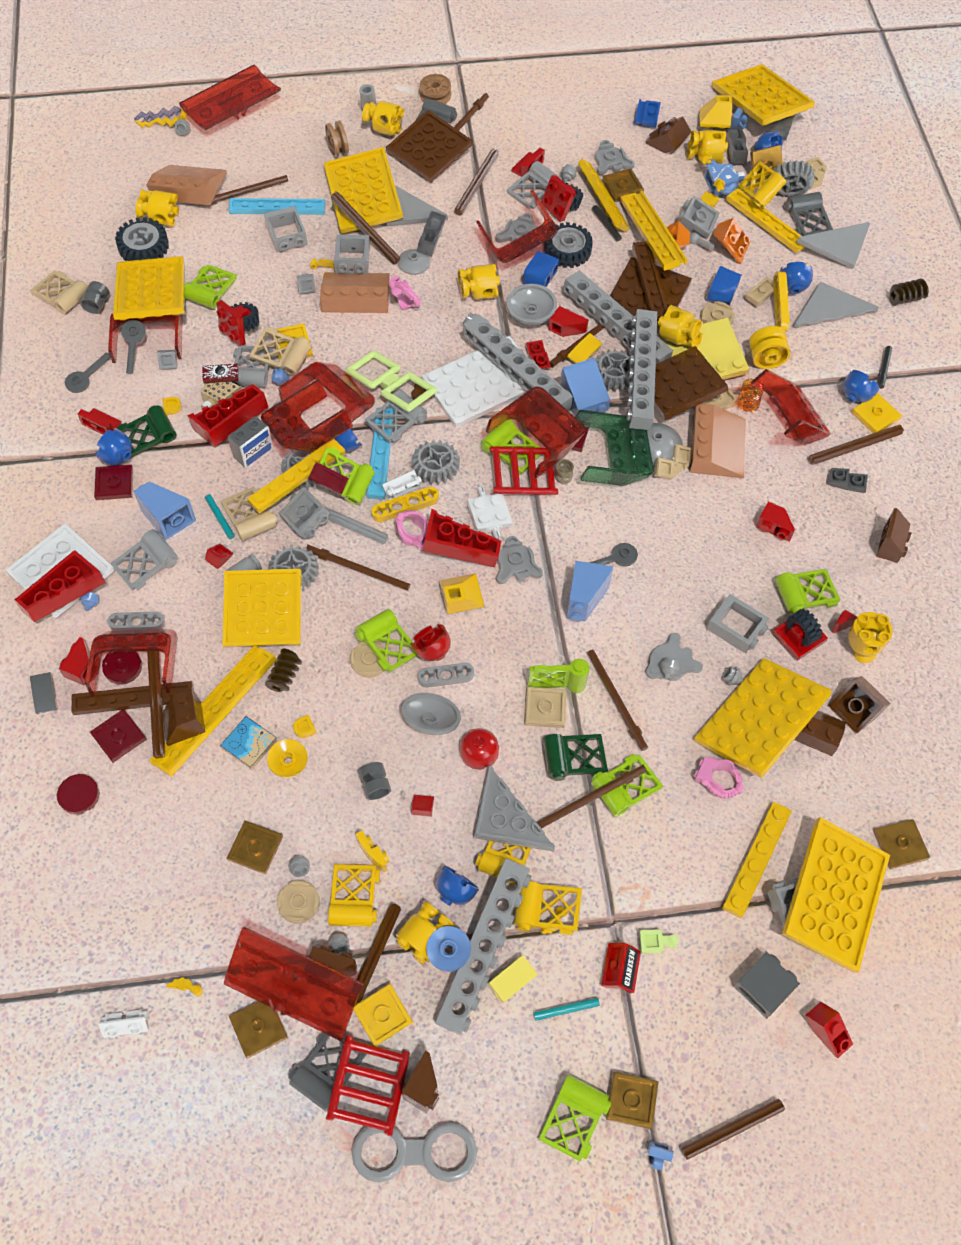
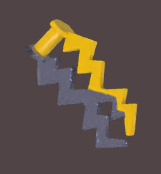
[134,105,188,128]

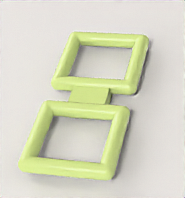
[345,350,437,412]

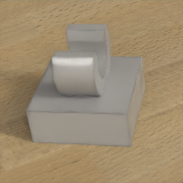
[297,273,316,294]
[157,349,178,369]

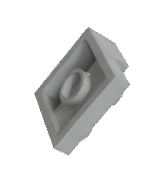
[677,196,720,238]
[279,487,331,540]
[767,878,798,928]

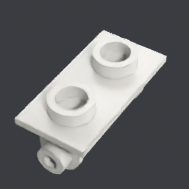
[382,470,422,500]
[98,1009,149,1038]

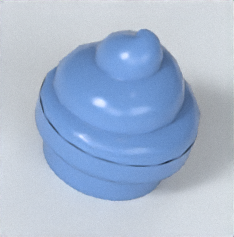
[272,368,290,386]
[80,592,100,611]

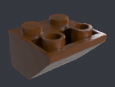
[645,116,692,153]
[304,945,358,989]

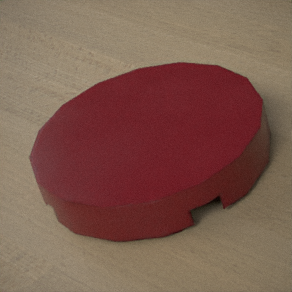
[102,647,142,685]
[56,774,100,815]

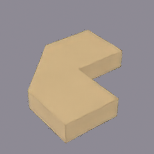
[805,157,827,190]
[654,444,692,480]

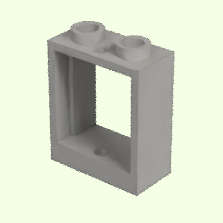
[264,206,308,253]
[334,235,370,274]
[707,594,769,654]

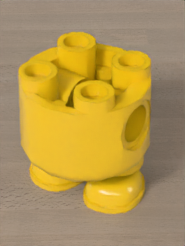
[362,101,404,136]
[687,130,728,164]
[135,189,179,227]
[458,264,500,300]
[658,305,702,348]
[848,612,893,663]
[396,901,456,965]

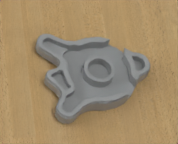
[595,140,634,175]
[496,213,537,251]
[496,536,543,584]
[646,633,703,681]

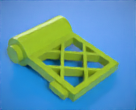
[184,265,237,309]
[481,418,541,475]
[319,446,375,505]
[775,569,840,614]
[355,609,418,673]
[528,658,589,693]
[591,754,664,817]
[539,1074,612,1162]

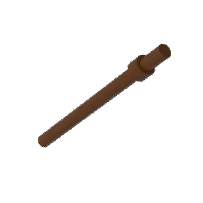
[454,93,489,130]
[197,175,288,207]
[550,323,605,368]
[306,545,411,591]
[587,650,648,751]
[537,764,647,829]

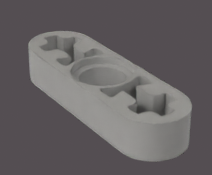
[107,612,165,632]
[418,663,474,688]

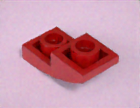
[525,340,551,369]

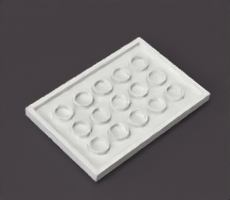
[421,336,528,428]

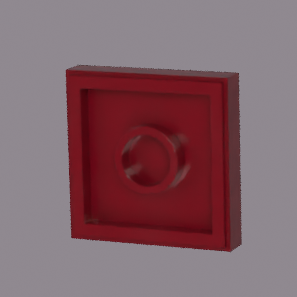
[94,464,133,501]
[90,709,147,763]

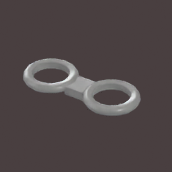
[352,1123,477,1183]

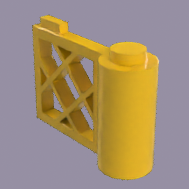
[738,161,787,208]
[475,841,532,885]
[328,864,380,927]
[513,881,583,936]

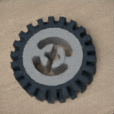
[115,217,169,261]

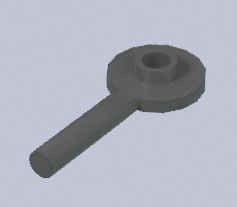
[121,320,146,374]
[65,352,111,393]
[589,543,638,567]

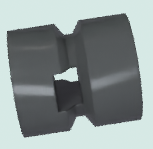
[80,281,110,314]
[358,762,391,800]

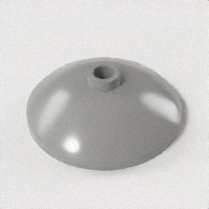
[507,284,557,325]
[630,423,683,468]
[401,693,461,735]

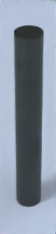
[592,205,622,241]
[878,346,892,389]

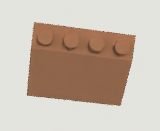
[146,165,227,205]
[320,272,390,313]
[690,403,746,478]

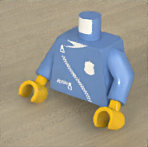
[701,151,745,197]

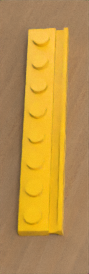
[621,191,687,271]
[149,646,277,777]

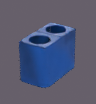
[522,251,559,287]
[707,266,742,306]

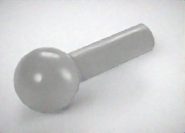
[690,232,714,251]

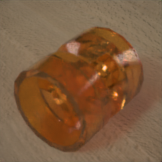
[737,378,764,412]

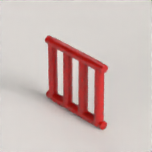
[489,446,559,495]
[326,1036,410,1136]

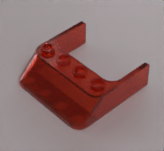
[476,189,558,263]
[108,313,183,363]
[278,362,375,441]
[750,369,831,445]
[261,379,353,452]
[486,386,585,479]
[85,629,178,696]

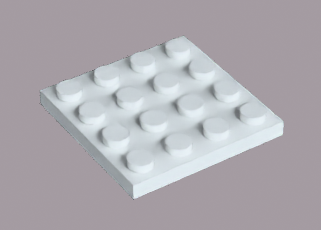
[5,524,115,619]

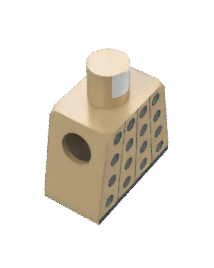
[201,381,242,408]

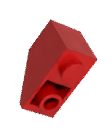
[548,306,589,337]
[756,501,795,542]
[59,637,94,686]
[805,1001,853,1058]

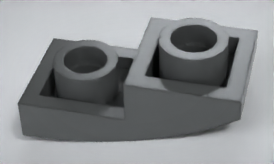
[829,468,868,493]
[30,672,57,714]

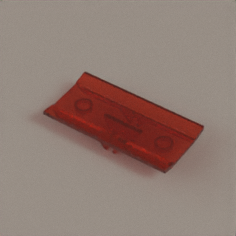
[179,64,281,130]
[224,927,364,1042]

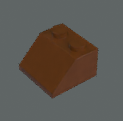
[876,508,912,563]
[829,676,891,734]
[162,688,206,746]
[795,711,846,756]
[402,1051,440,1114]

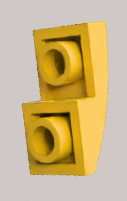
[567,333,603,364]
[355,831,390,872]

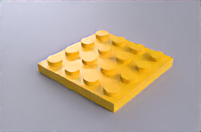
[222,569,302,647]

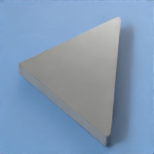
[386,186,448,226]
[797,222,870,269]
[794,282,879,328]
[475,766,555,852]

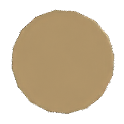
[701,301,735,325]
[350,642,389,678]
[277,880,320,924]

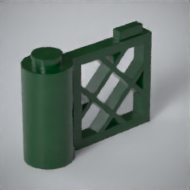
[117,405,177,459]
[543,734,608,781]

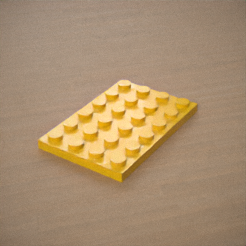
[712,64,815,126]
[324,147,404,234]
[113,256,184,320]
[694,658,831,778]
[782,817,890,973]

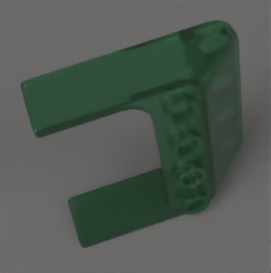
[572,410,654,486]

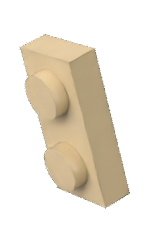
[745,277,774,307]

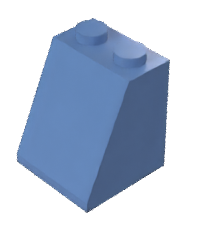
[560,358,610,419]
[133,482,196,540]
[567,561,613,622]

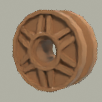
[419,74,452,104]
[325,120,349,157]

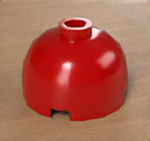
[411,624,451,661]
[459,728,499,770]

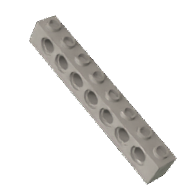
[563,270,673,364]
[627,309,657,430]
[463,314,573,418]
[435,858,532,1036]

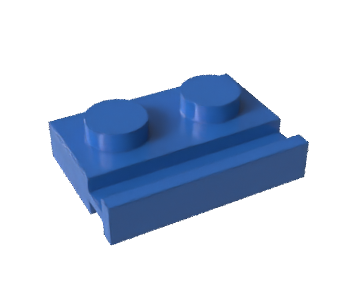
[634,99,661,128]

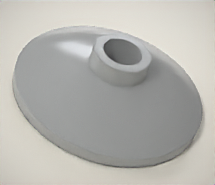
[398,249,430,275]

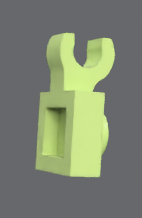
[640,930,678,954]

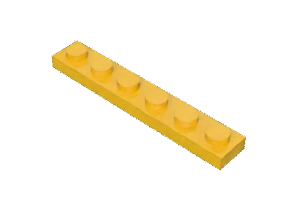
[578,158,630,232]
[726,188,805,253]
[247,438,345,514]
[722,801,792,919]

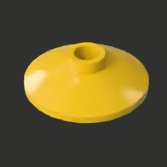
[267,739,308,778]

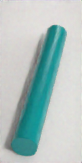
[205,494,235,539]
[533,997,600,1021]

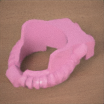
[389,275,421,310]
[395,510,428,549]
[694,756,744,799]

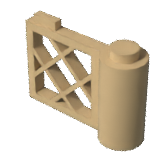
[30,271,88,314]
[249,327,311,376]
[221,487,278,541]

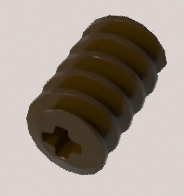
[889,278,929,306]
[265,648,302,692]

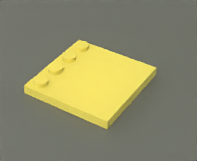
[663,318,749,380]

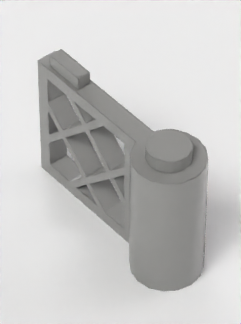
[507,161,562,209]
[233,346,273,388]
[365,390,427,443]
[111,529,178,591]

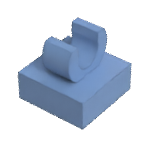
[731,107,749,129]
[647,1140,674,1171]

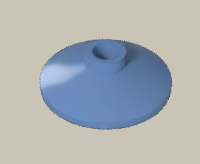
[427,926,471,972]

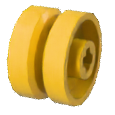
[749,326,791,369]

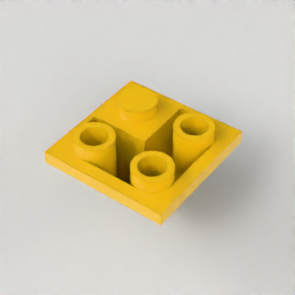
[699,95,732,129]
[439,573,485,614]

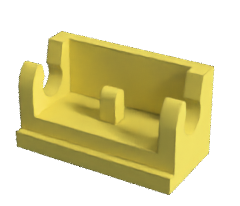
[487,955,538,1003]

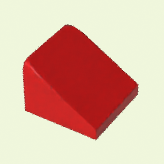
[205,543,233,569]
[831,610,857,633]
[411,794,434,817]

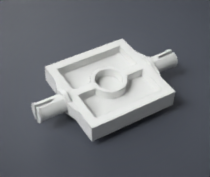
[467,486,513,540]

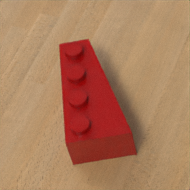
[187,384,269,447]
[422,509,502,568]
[14,550,106,622]

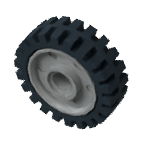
[544,222,593,268]

